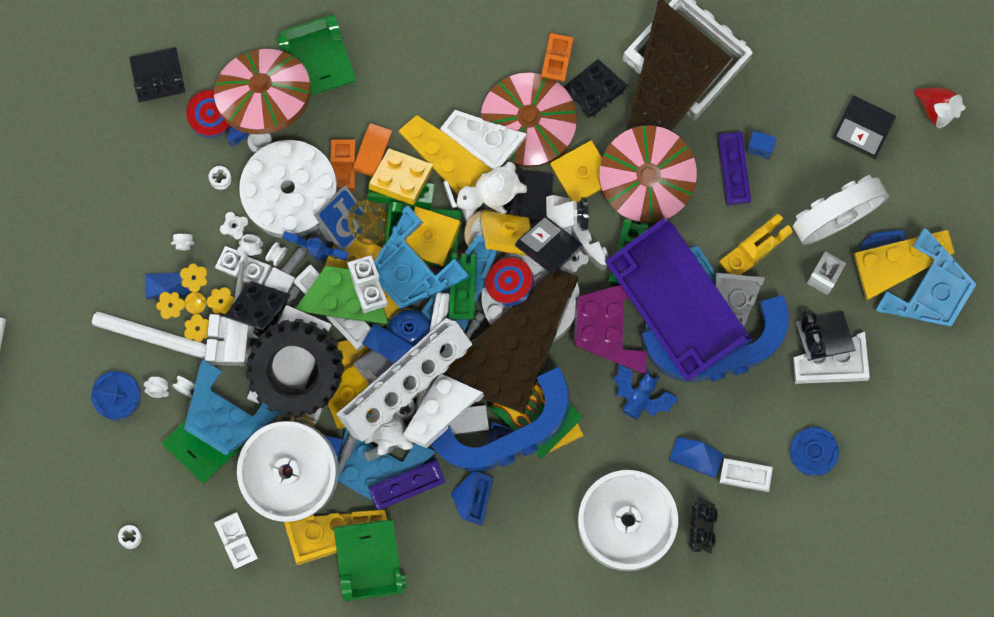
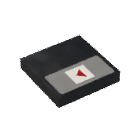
[832,95,896,159]
[515,216,583,275]

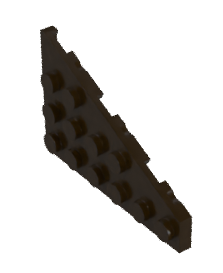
[626,0,733,131]
[435,269,579,414]

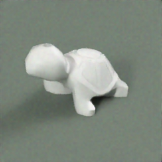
[457,162,527,214]
[364,399,414,455]

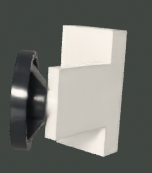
[546,195,589,236]

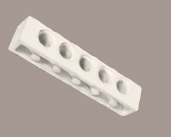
[336,318,472,441]

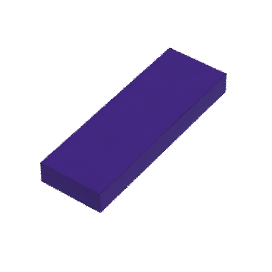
[717,132,751,206]
[368,459,446,511]

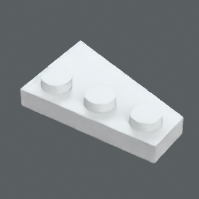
[440,110,527,170]
[793,332,870,384]
[403,374,484,448]

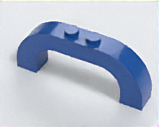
[641,295,789,382]
[431,367,570,472]

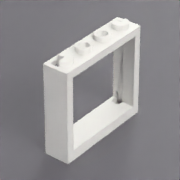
[623,0,753,121]

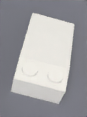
[247,305,331,417]

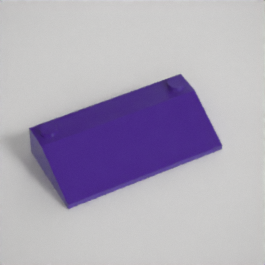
[605,218,753,382]

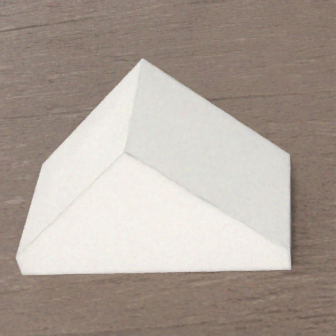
[807,251,846,295]

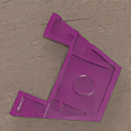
[574,285,647,374]

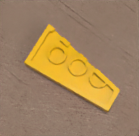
[399,115,492,196]
[853,230,954,301]
[284,510,388,566]

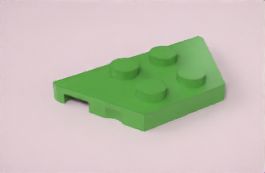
[296,266,389,325]

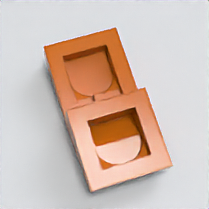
[541,33,574,82]
[353,123,393,177]
[330,140,355,192]

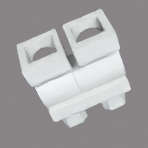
[205,314,259,367]

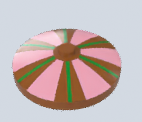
[214,49,311,134]
[481,73,577,168]
[599,125,697,223]

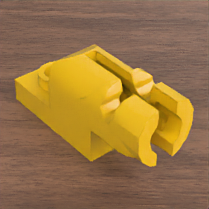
[718,214,793,275]

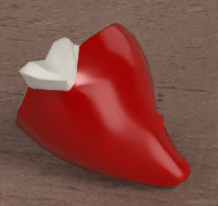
[914,87,966,128]

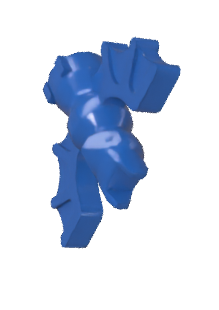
[282,231,349,261]
[613,364,679,420]

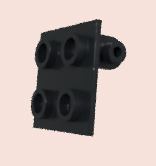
[129,47,186,103]
[564,59,628,118]
[503,167,554,221]
[224,281,291,337]
[795,310,856,361]
[689,497,718,554]

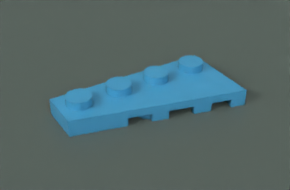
[421,234,499,333]

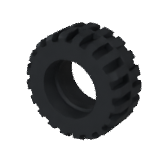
[246,319,344,418]

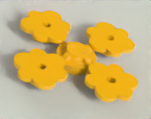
[156,264,235,342]

